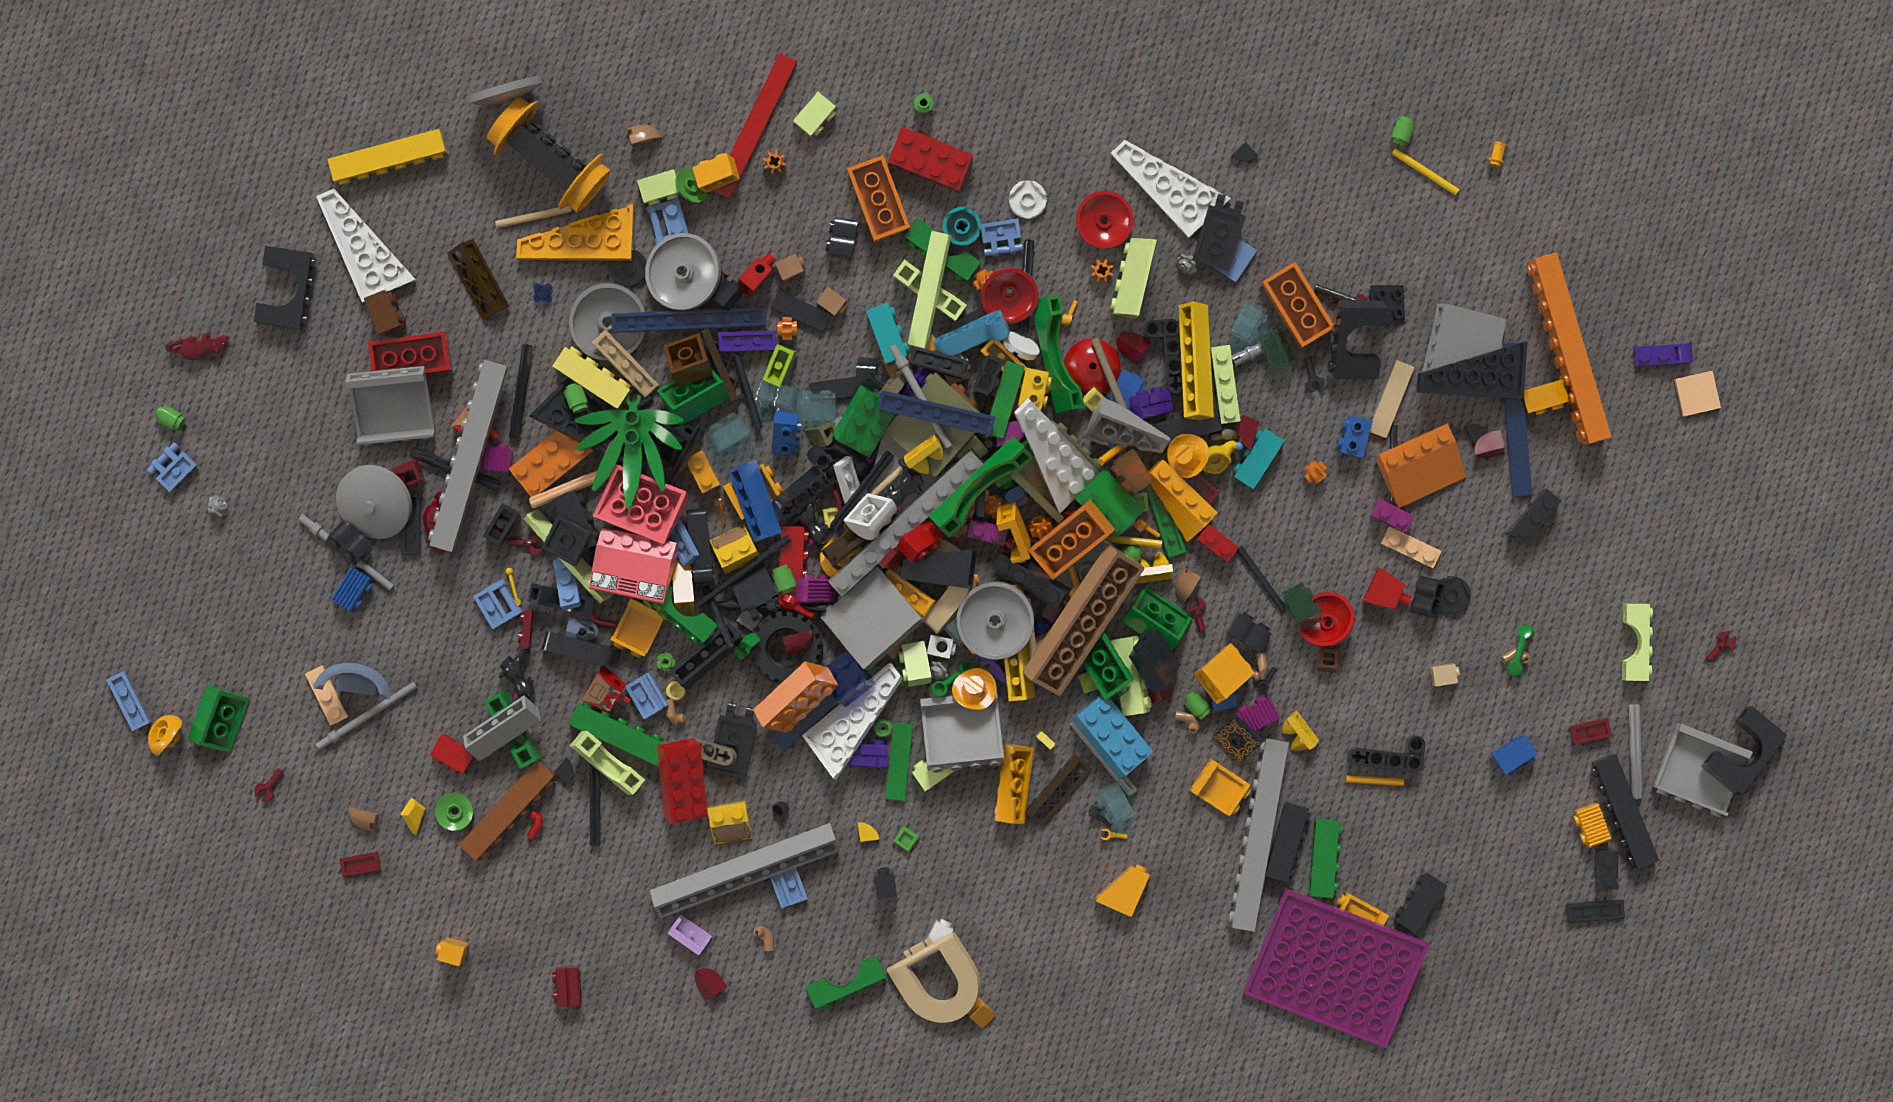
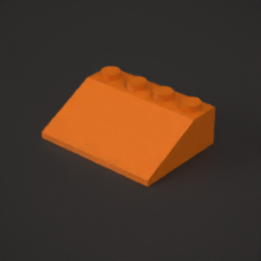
[1374,423,1466,508]

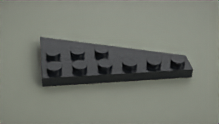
[1416,341,1528,399]
[529,377,648,468]

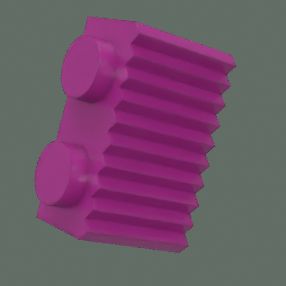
[479,442,513,473]
[1370,499,1414,532]
[966,519,1008,546]
[796,575,836,602]
[1235,695,1281,731]

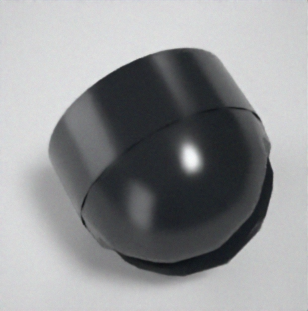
[772,801,789,818]

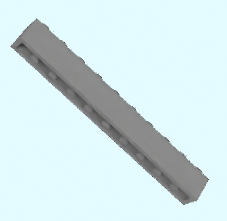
[428,360,509,552]
[828,449,983,596]
[1228,738,1289,932]
[650,823,840,918]

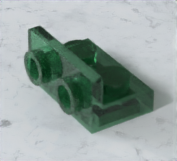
[1258,328,1297,372]

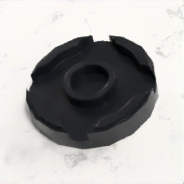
[609,249,647,287]
[1441,576,1471,614]

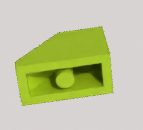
[762,344,798,387]

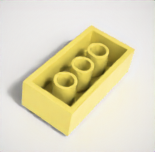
[553,346,633,410]

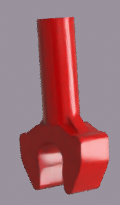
[778,594,814,619]

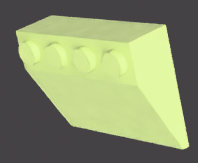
[1110,238,1157,319]

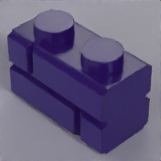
[1129,386,1173,419]
[848,740,888,768]

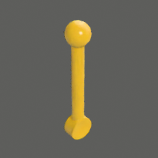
[506,568,521,607]

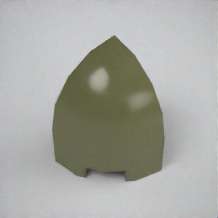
[804,421,836,447]

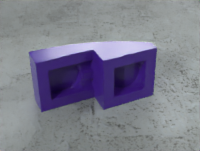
[977,655,1007,683]

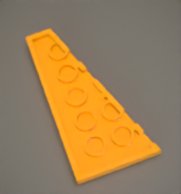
[516,204,634,261]

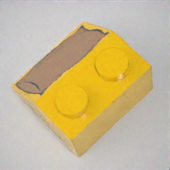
[710,524,759,574]
[707,801,752,845]

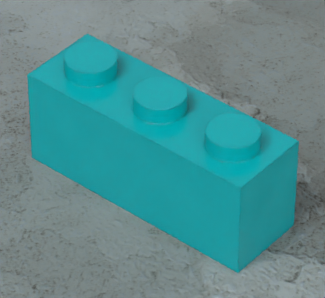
[866,303,910,367]
[1232,428,1284,489]

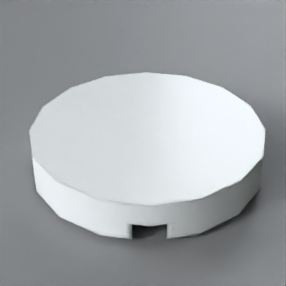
[1009,180,1047,219]
[1003,332,1040,360]

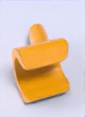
[1061,300,1078,326]
[1133,520,1160,538]
[1100,828,1128,840]

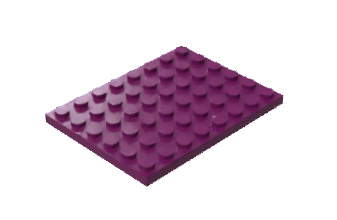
[1243,888,1430,1048]

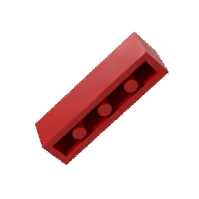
[778,526,808,604]

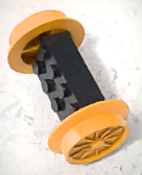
[487,97,611,213]

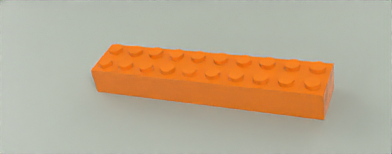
[1526,252,1612,445]

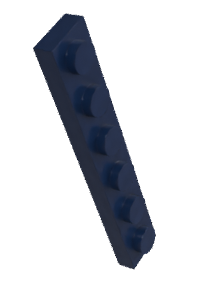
[877,390,995,436]

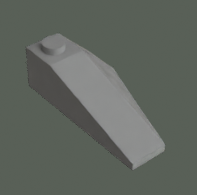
[1084,397,1170,453]

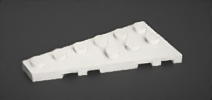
[1110,140,1231,238]
[316,189,416,303]
[1014,399,1100,513]
[802,663,903,780]

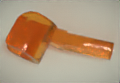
[713,497,726,524]

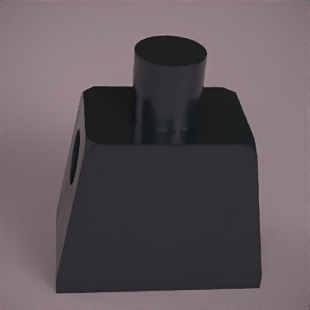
[659,423,704,467]

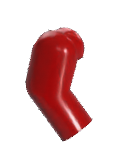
[527,810,543,840]

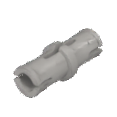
[1231,340,1270,367]

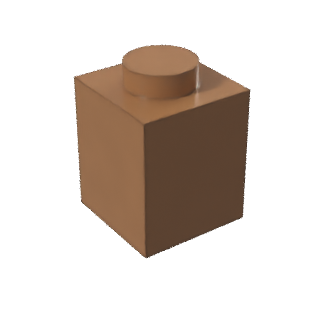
[775,253,806,282]
[816,287,847,317]

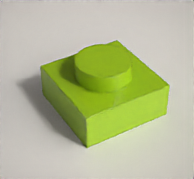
[1078,672,1098,694]

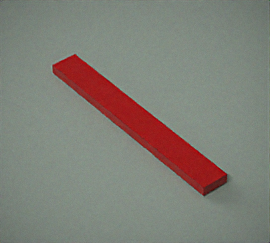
[712,53,797,200]

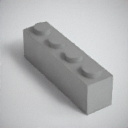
[463,696,541,761]

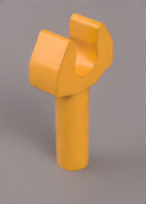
[1067,565,1080,598]

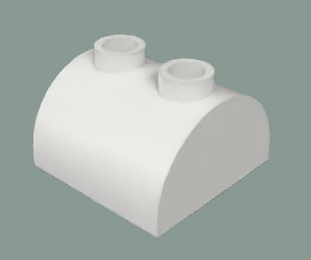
[844,493,897,540]

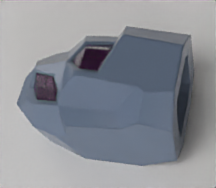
[565,617,599,641]

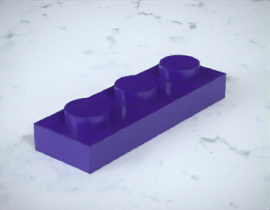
[718,331,777,352]

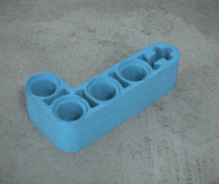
[933,310,1010,356]

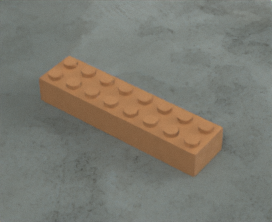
[1023,543,1145,696]

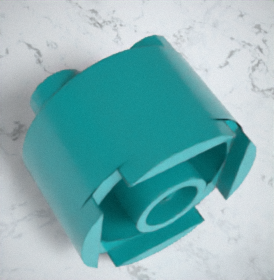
[942,207,981,247]

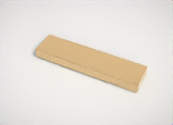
[592,329,659,398]
[1370,360,1414,438]

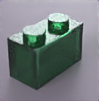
[1282,582,1322,631]

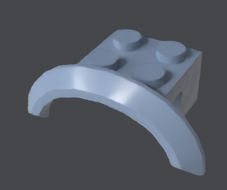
[314,663,390,700]

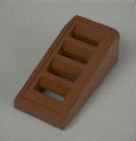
[1317,643,1340,673]

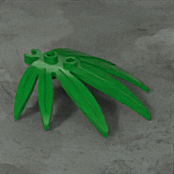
[574,395,684,509]

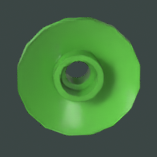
[675,168,707,203]
[435,792,474,831]

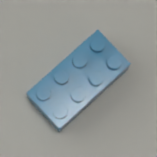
[1071,695,1153,779]

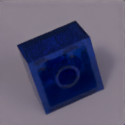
[826,650,876,707]

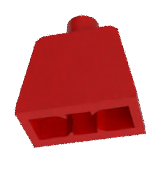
[737,253,776,298]
[1362,568,1412,609]

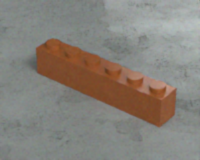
[459,759,556,861]

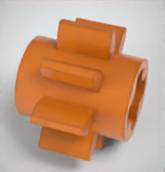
[763,150,786,174]
[1090,259,1113,283]
[973,269,993,291]
[777,317,797,340]
[1304,460,1327,484]
[985,494,1007,519]
[1028,516,1053,539]

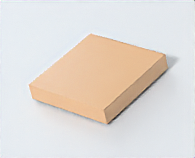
[1674,371,1721,417]

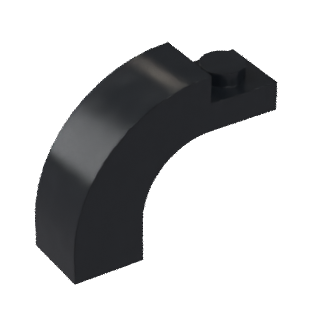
[527,583,595,617]

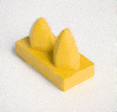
[904,434,943,475]
[1135,552,1173,584]
[1282,710,1319,751]

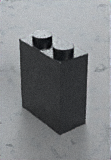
[1129,629,1181,692]

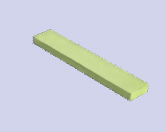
[908,231,951,348]
[524,509,613,604]

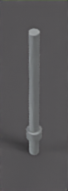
[889,344,952,449]
[298,514,394,591]
[316,682,418,750]

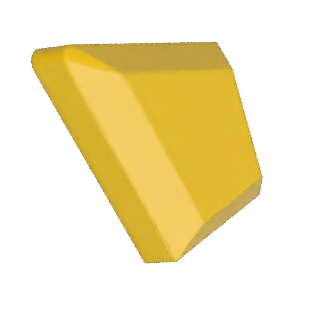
[401,798,426,835]

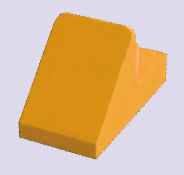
[968,996,996,1028]

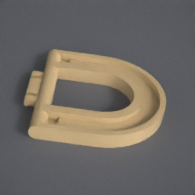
[885,540,971,634]
[887,932,980,1023]

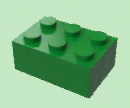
[832,385,895,458]

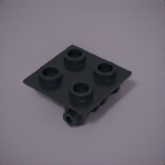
[1369,285,1405,324]

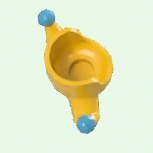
[1203,440,1243,474]

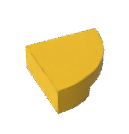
[858,822,879,842]

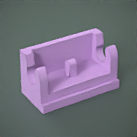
[668,914,712,955]

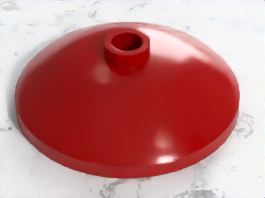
[1076,191,1134,249]
[981,267,1039,323]
[1064,338,1121,395]
[1298,592,1355,647]

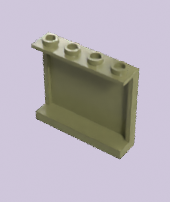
[885,373,980,477]
[1009,421,1103,523]

